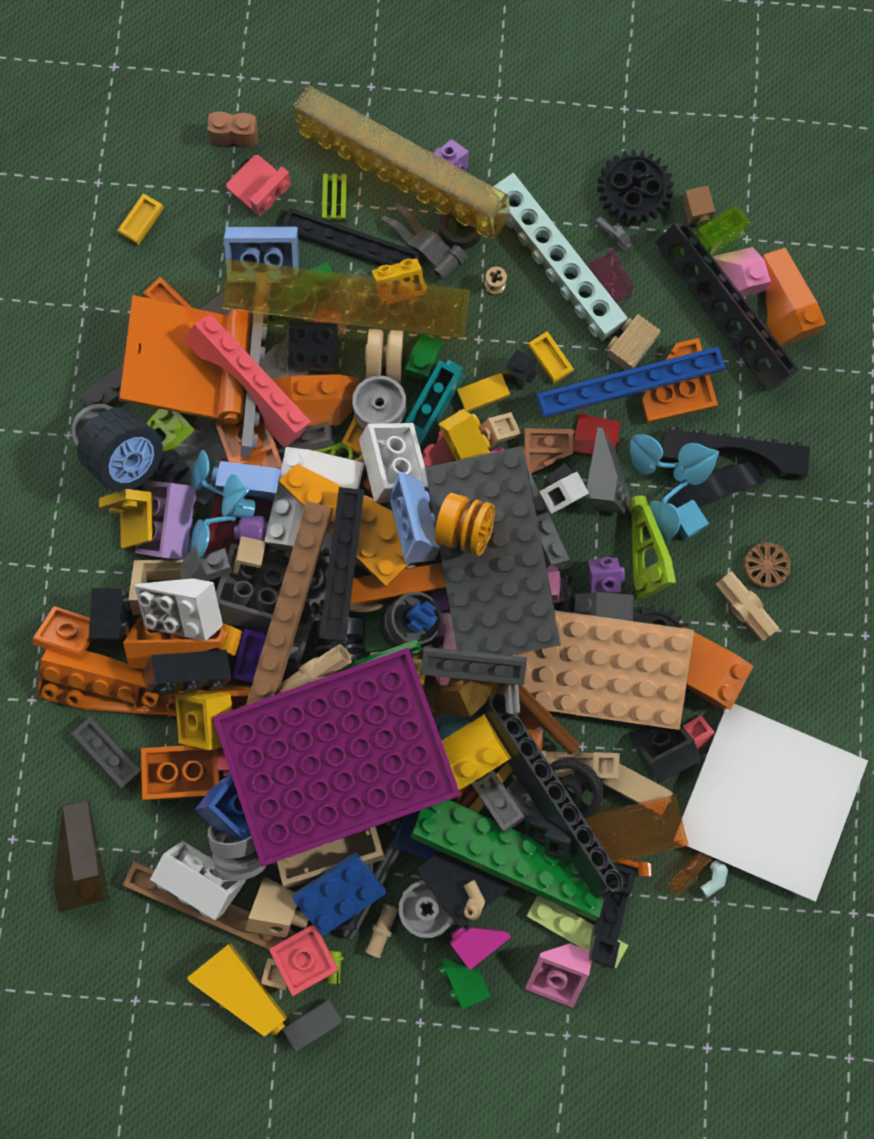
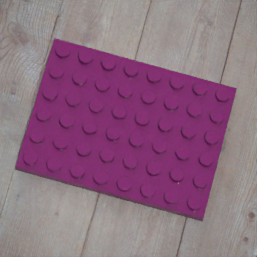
[213,648,461,867]

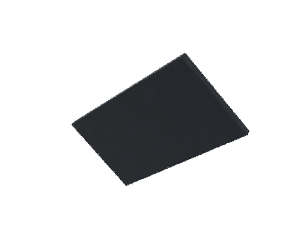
[415,812,526,929]

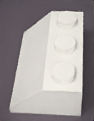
[359,423,429,503]
[150,841,246,920]

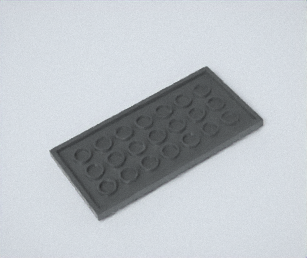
[425,446,561,656]

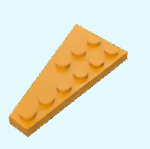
[279,464,410,588]

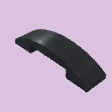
[669,460,766,509]
[589,863,636,968]

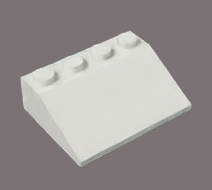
[264,447,364,553]

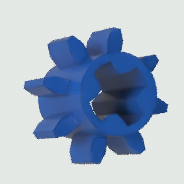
[406,601,438,633]

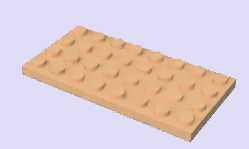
[492,611,694,730]

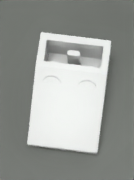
[134,578,223,641]

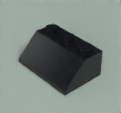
[142,650,231,695]

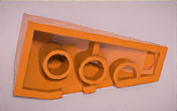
[763,248,826,346]

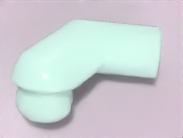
[700,860,728,898]

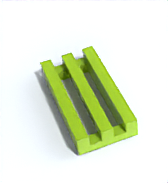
[322,174,347,221]

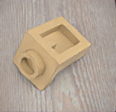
[479,412,521,449]

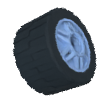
[77,407,163,492]

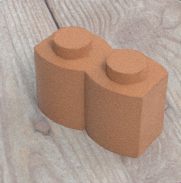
[207,112,258,147]

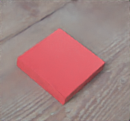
[269,925,340,996]

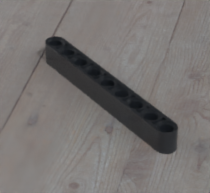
[478,694,623,899]

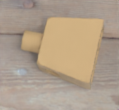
[245,877,309,937]

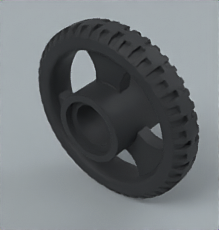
[550,758,603,819]

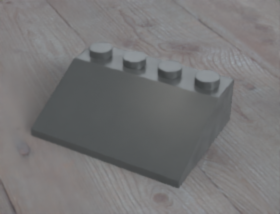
[216,543,320,645]

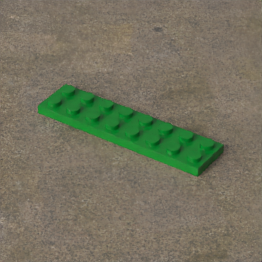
[410,800,604,921]

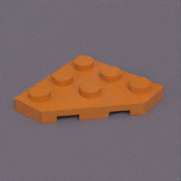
[641,338,718,424]

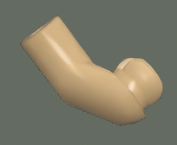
[464,880,485,920]

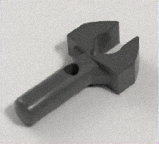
[595,217,632,252]

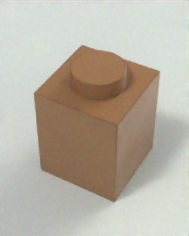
[682,186,715,226]

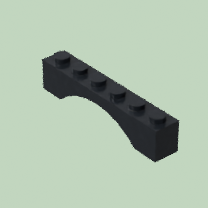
[659,427,810,481]

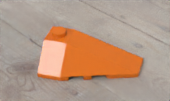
[123,617,228,670]

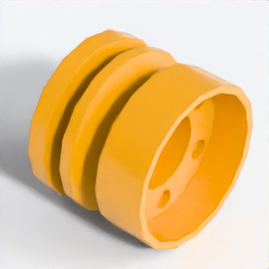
[435,493,495,556]

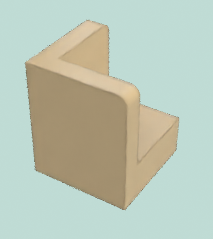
[233,536,265,574]

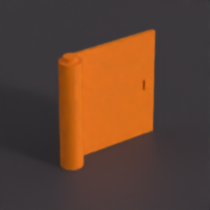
[119,295,253,425]

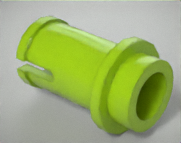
[324,950,344,984]

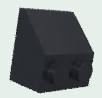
[628,724,701,784]

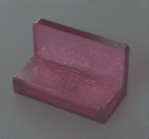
[588,247,634,303]

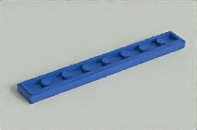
[535,347,726,419]

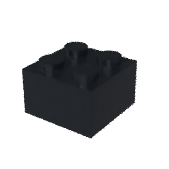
[88,588,134,646]

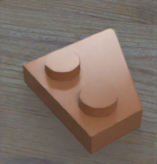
[524,428,573,474]

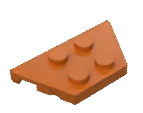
[215,405,282,469]

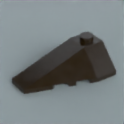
[54,800,110,913]

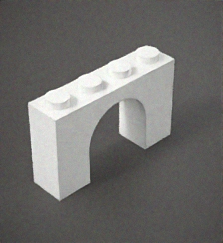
[539,472,589,515]

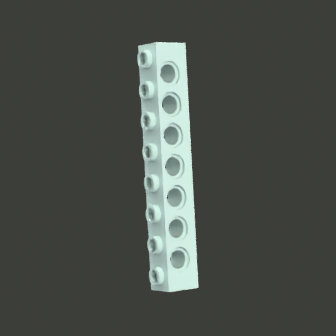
[489,173,628,342]

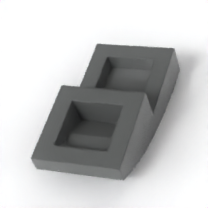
[282,1000,342,1052]

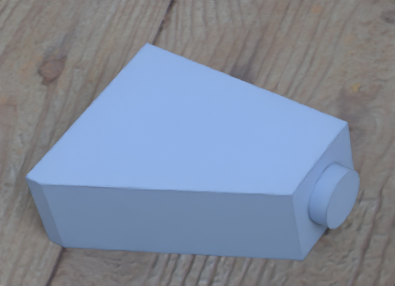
[211,461,281,501]

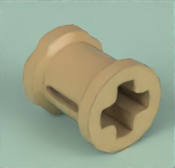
[485,267,507,295]

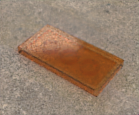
[584,794,689,863]

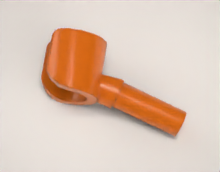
[617,857,652,876]

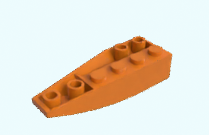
[37,649,184,716]

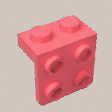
[226,155,291,217]

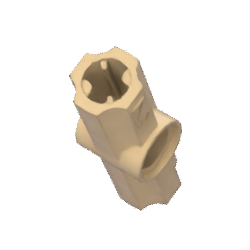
[714,571,779,642]
[279,644,352,693]

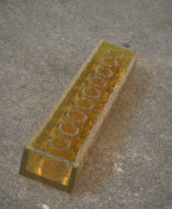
[292,85,510,239]
[222,259,470,338]

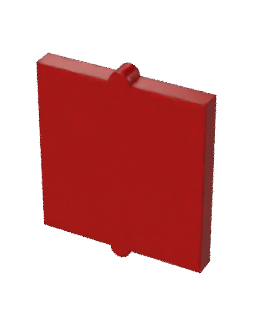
[573,414,620,456]

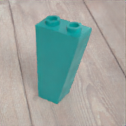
[405,360,466,450]

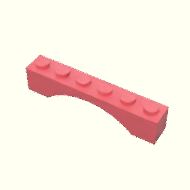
[184,314,311,448]

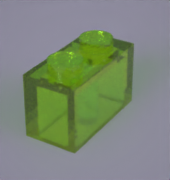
[696,204,750,255]

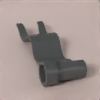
[381,203,468,280]

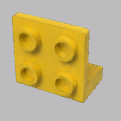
[99,489,153,549]

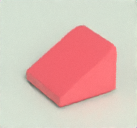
[683,715,715,752]

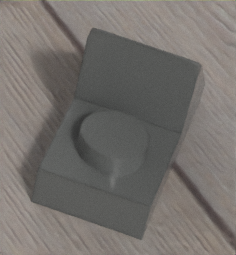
[178,546,233,581]

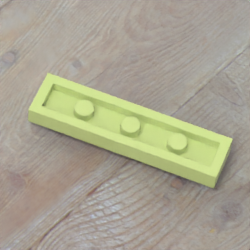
[526,895,628,968]

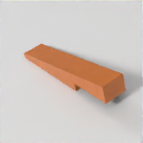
[313,563,447,611]

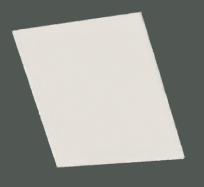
[674,704,868,902]

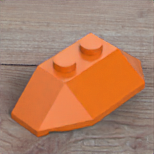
[272,375,360,427]

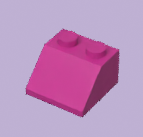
[448,924,511,970]

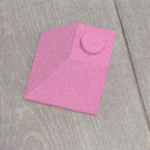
[712,247,771,297]
[525,944,592,1008]

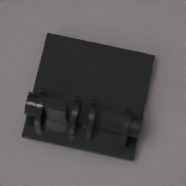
[288,320,338,372]

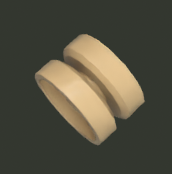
[365,329,403,384]

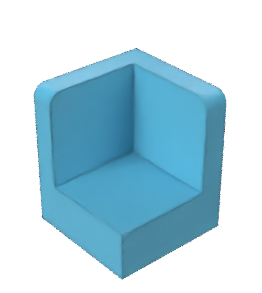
[677,500,709,541]

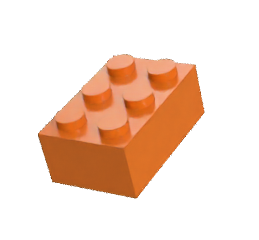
[141,745,222,801]

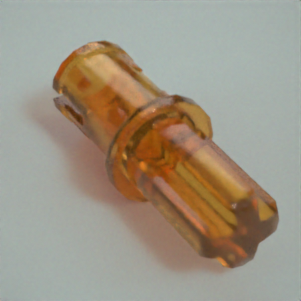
[668,851,712,895]

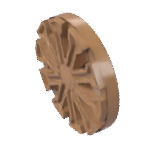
[744,542,791,588]

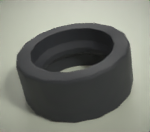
[439,202,484,250]

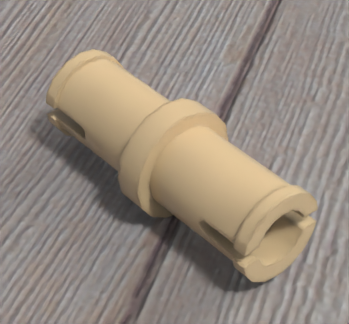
[365,903,399,958]

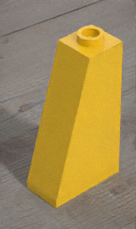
[187,943,287,1037]

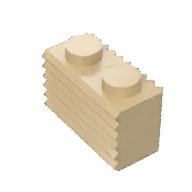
[607,314,661,370]

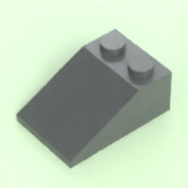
[585,427,631,514]

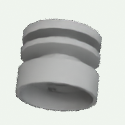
[207,826,266,881]

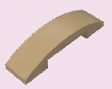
[541,751,620,779]

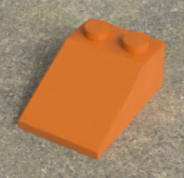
[682,627,754,710]

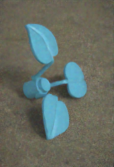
[630,434,719,543]
[190,450,255,556]

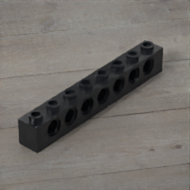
[655,221,799,391]

